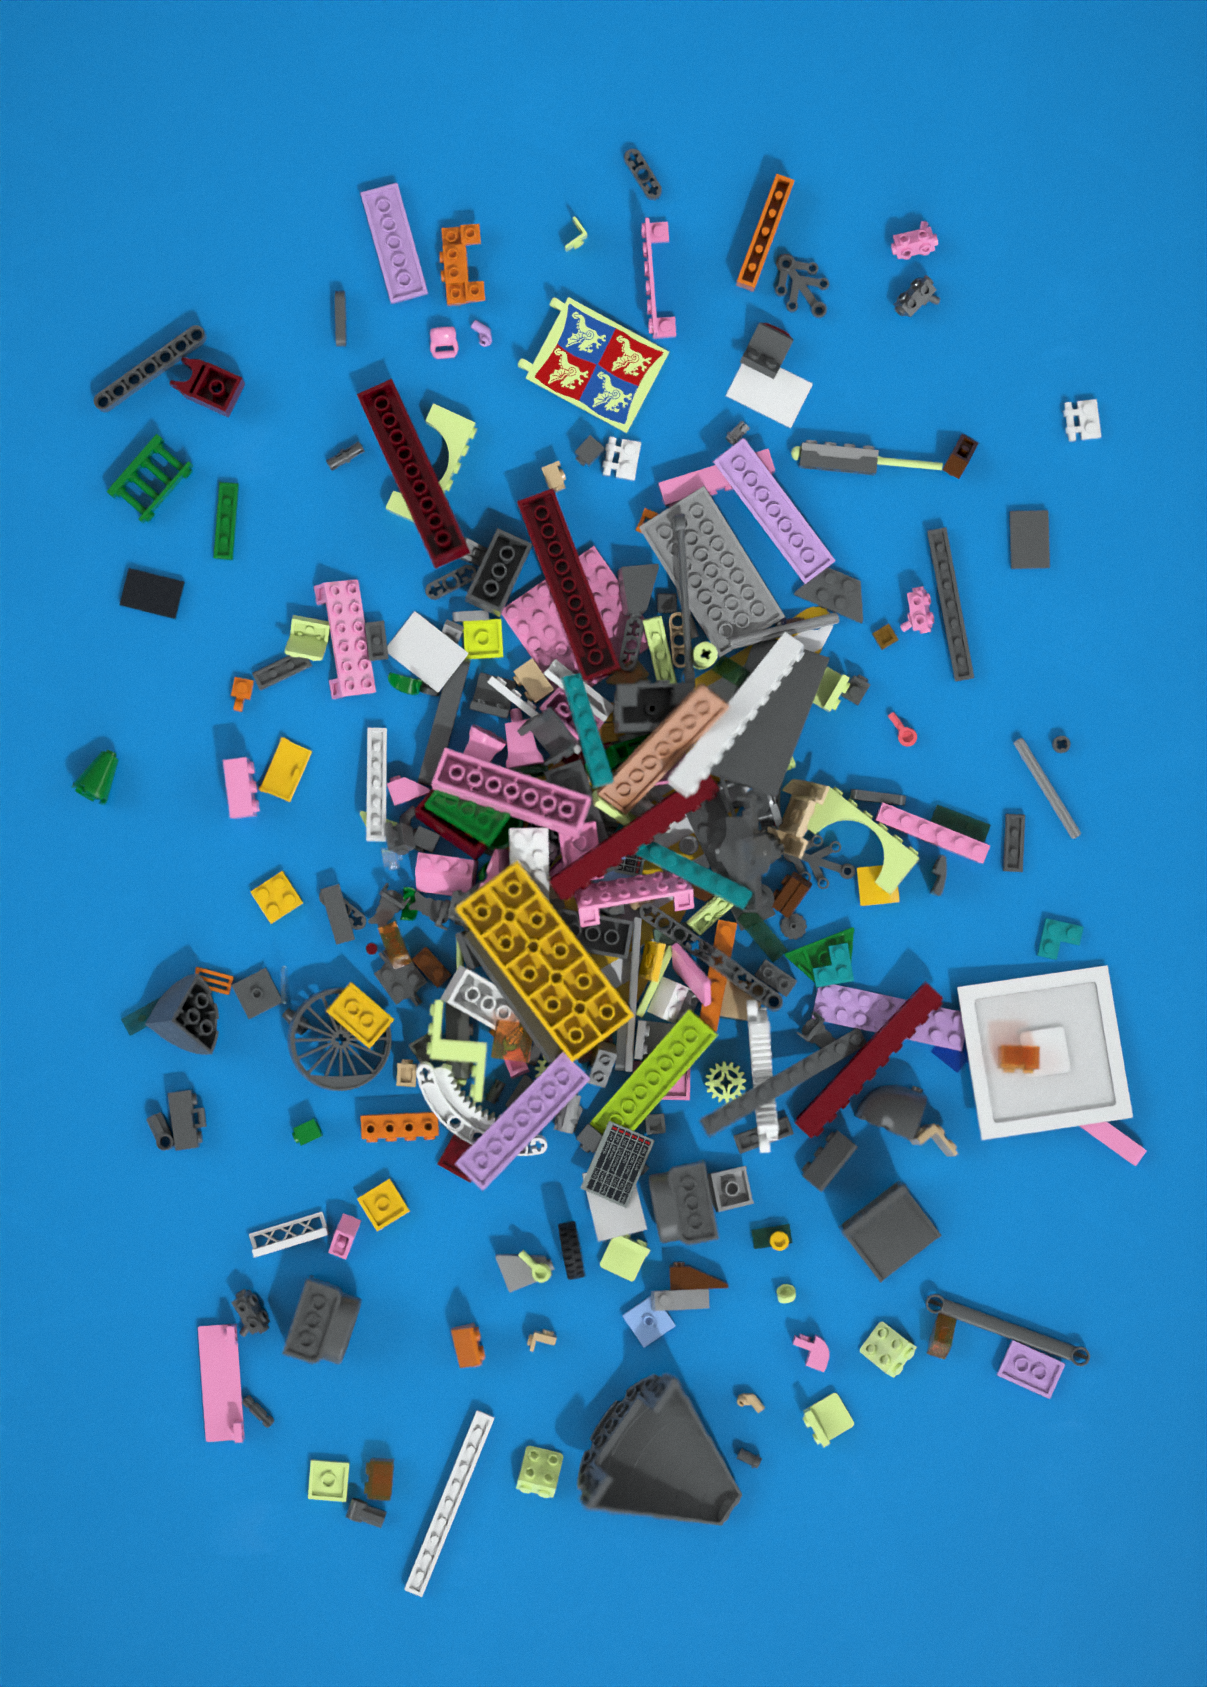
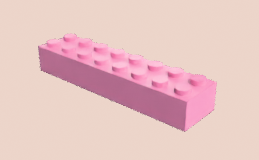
[432,748,591,839]

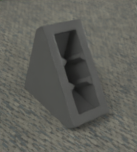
[409,1033,432,1068]

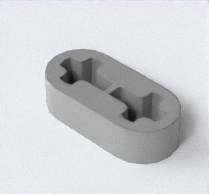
[452,610,489,622]

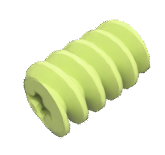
[692,642,718,670]

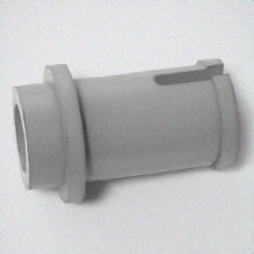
[725,421,750,445]

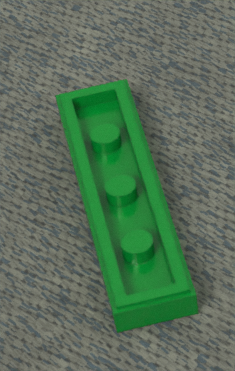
[213,482,239,560]

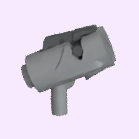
[554,1093,583,1134]

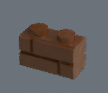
[772,871,812,918]
[412,947,452,988]

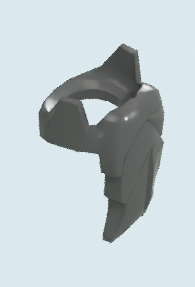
[368,883,410,932]
[409,892,451,931]
[796,1011,836,1048]

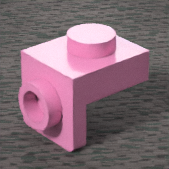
[502,1045,530,1079]

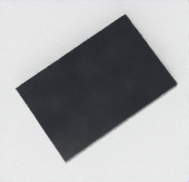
[120,568,185,619]

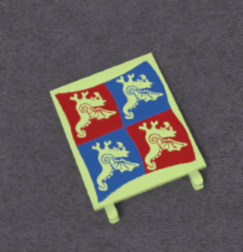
[518,297,669,433]

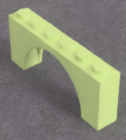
[386,403,477,522]
[808,786,919,895]

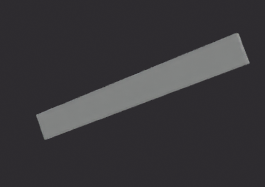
[625,917,642,1072]

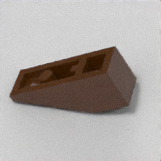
[669,1261,728,1290]

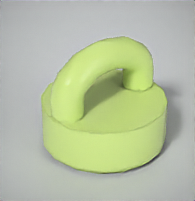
[777,1284,796,1303]

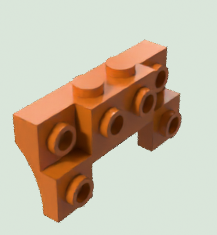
[439,224,485,306]

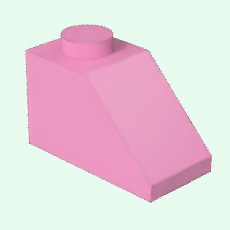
[387,775,431,806]
[328,1213,361,1260]

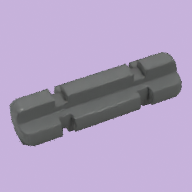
[242,1395,274,1428]

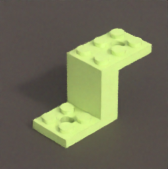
[427,1000,486,1102]

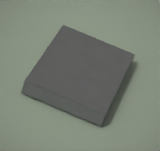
[1009,510,1050,569]

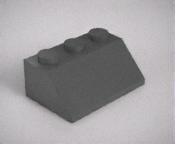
[801,1130,857,1192]

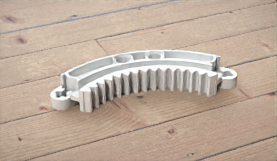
[747,999,778,1153]
[416,1062,547,1156]

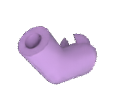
[471,320,492,347]

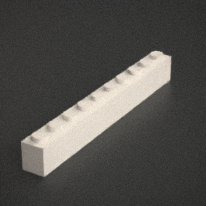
[668,632,804,797]

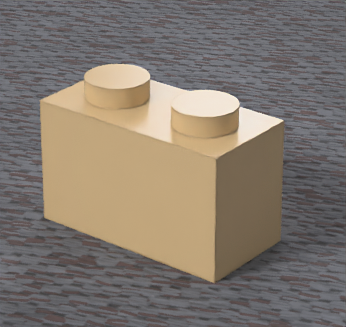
[513,658,554,704]

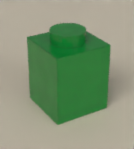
[292,1118,323,1146]

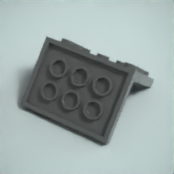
[838,1180,942,1282]

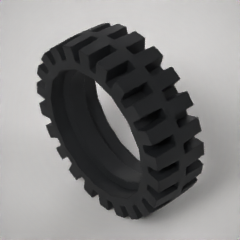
[558,1221,585,1280]

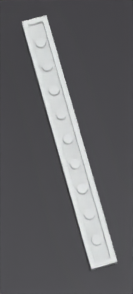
[404,1410,495,1597]

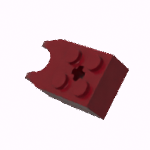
[169,357,245,418]

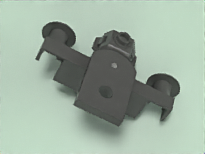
[716,789,784,913]

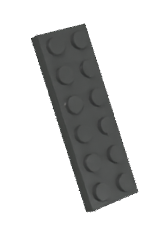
[544,759,620,873]

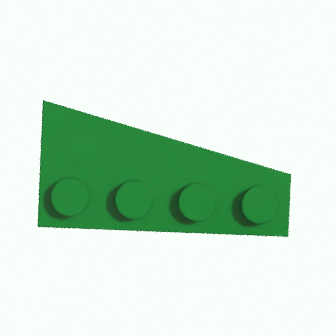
[425,789,511,846]

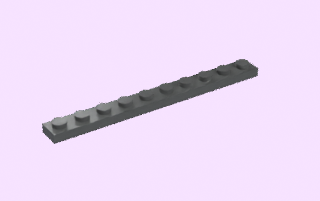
[699,1028,867,1137]

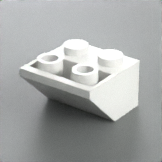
[647,976,699,1024]

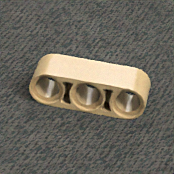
[669,612,685,669]

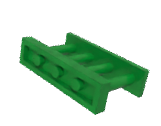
[106,434,193,524]

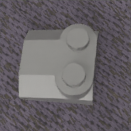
[708,1166,754,1212]

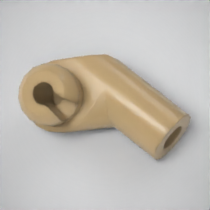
[737,1393,765,1413]

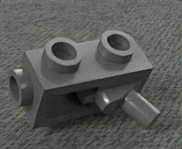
[894,275,940,317]
[231,1289,270,1337]

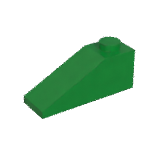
[605,733,652,771]

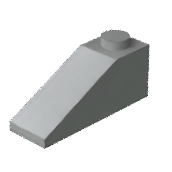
[651,1289,709,1311]

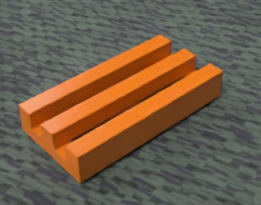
[195,967,234,995]

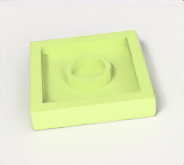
[308,1459,350,1502]

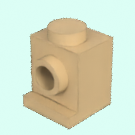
[541,461,566,492]

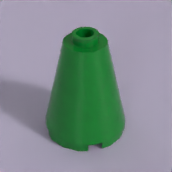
[72,750,119,805]

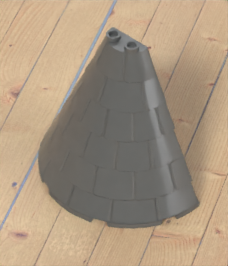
[577,1374,742,1526]

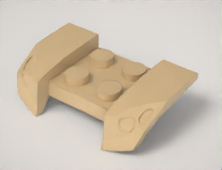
[767,779,830,859]

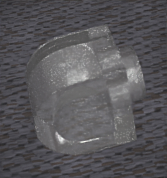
[381,847,403,870]

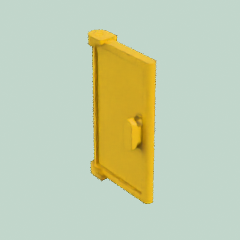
[258,737,312,802]

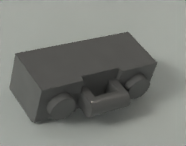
[168,1089,207,1151]

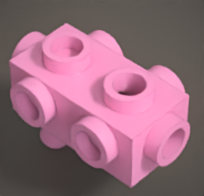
[891,221,938,260]
[900,586,934,634]

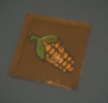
[491,1019,532,1063]

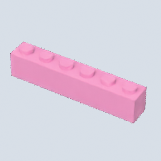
[658,449,775,507]
[874,803,990,864]

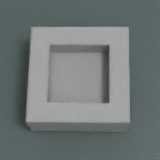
[442,619,464,644]

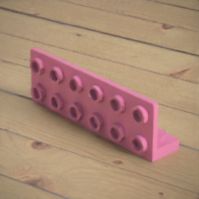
[641,217,676,339]
[314,580,376,700]
[574,871,694,927]
[198,1323,245,1443]

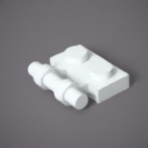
[1063,399,1101,441]
[602,437,641,481]

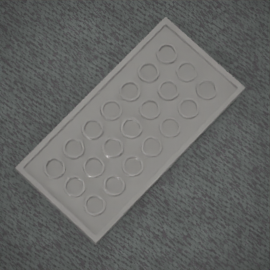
[639,486,785,657]

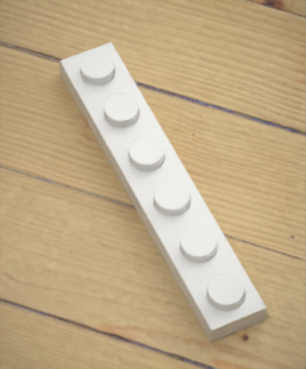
[488,676,582,755]
[366,728,387,841]

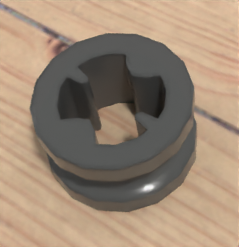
[1052,736,1070,753]

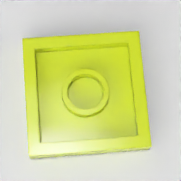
[463,619,503,660]

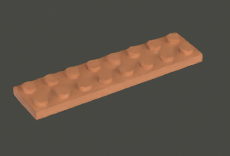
[597,683,730,815]

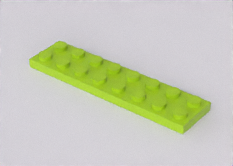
[589,1009,719,1135]

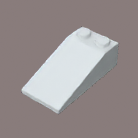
[440,965,520,1037]

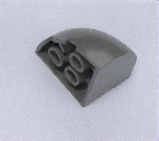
[145,974,219,1055]
[854,1084,927,1141]

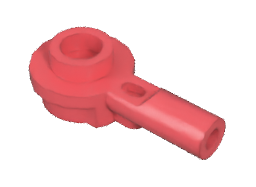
[888,712,917,747]

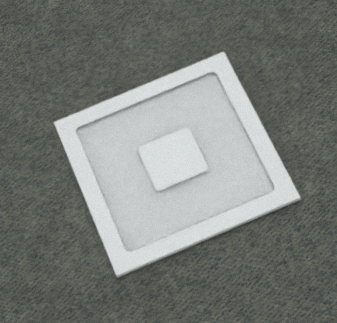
[957,965,1133,1140]

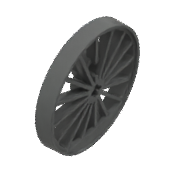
[288,987,392,1091]

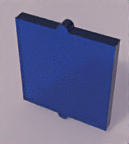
[931,1039,969,1073]

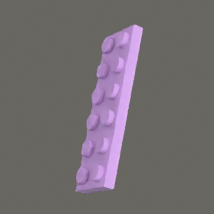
[361,183,428,304]

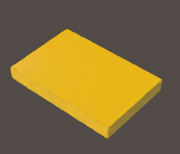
[326,982,395,1049]

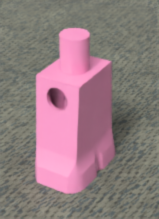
[505,708,544,772]
[463,724,507,763]

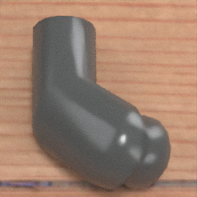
[399,805,416,827]

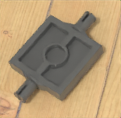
[374,950,427,1007]

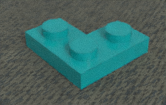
[1037,918,1084,960]
[812,943,854,988]

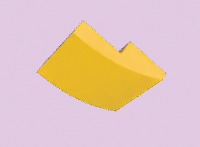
[857,865,900,906]

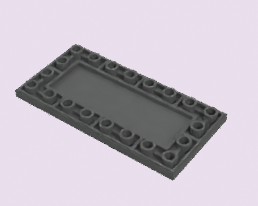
[710,639,830,798]

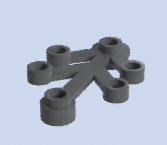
[775,254,829,318]
[783,835,855,889]

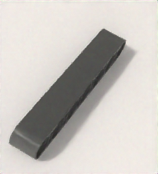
[94,325,207,412]
[418,659,471,787]

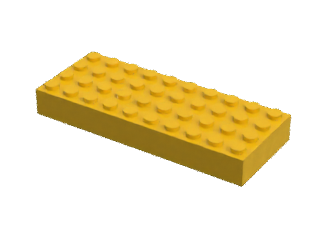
[455,860,634,1062]

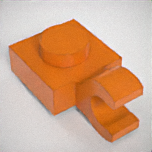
[231,677,254,712]

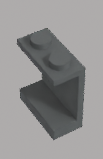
[517,707,579,766]

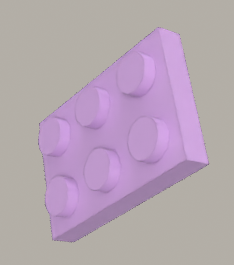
[996,1340,1065,1399]

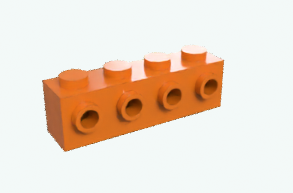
[361,1112,440,1142]

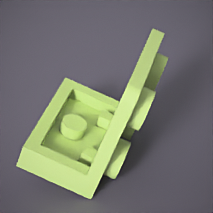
[285,615,330,661]
[813,667,850,712]
[600,1234,650,1281]
[860,1322,917,1378]
[802,1393,854,1447]
[516,1446,563,1498]

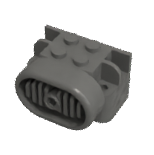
[613,680,694,734]
[648,1159,719,1245]
[283,1275,362,1364]

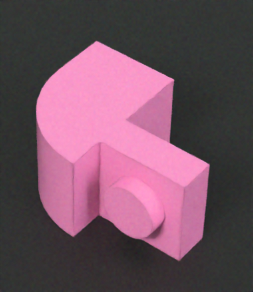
[792,1334,829,1372]

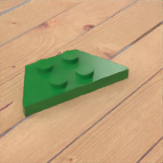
[784,927,854,983]

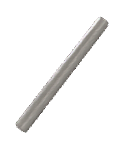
[729,612,839,649]
[1014,738,1081,839]

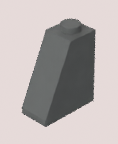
[617,564,659,618]

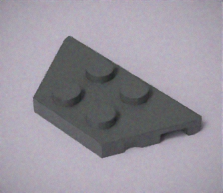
[794,567,863,624]

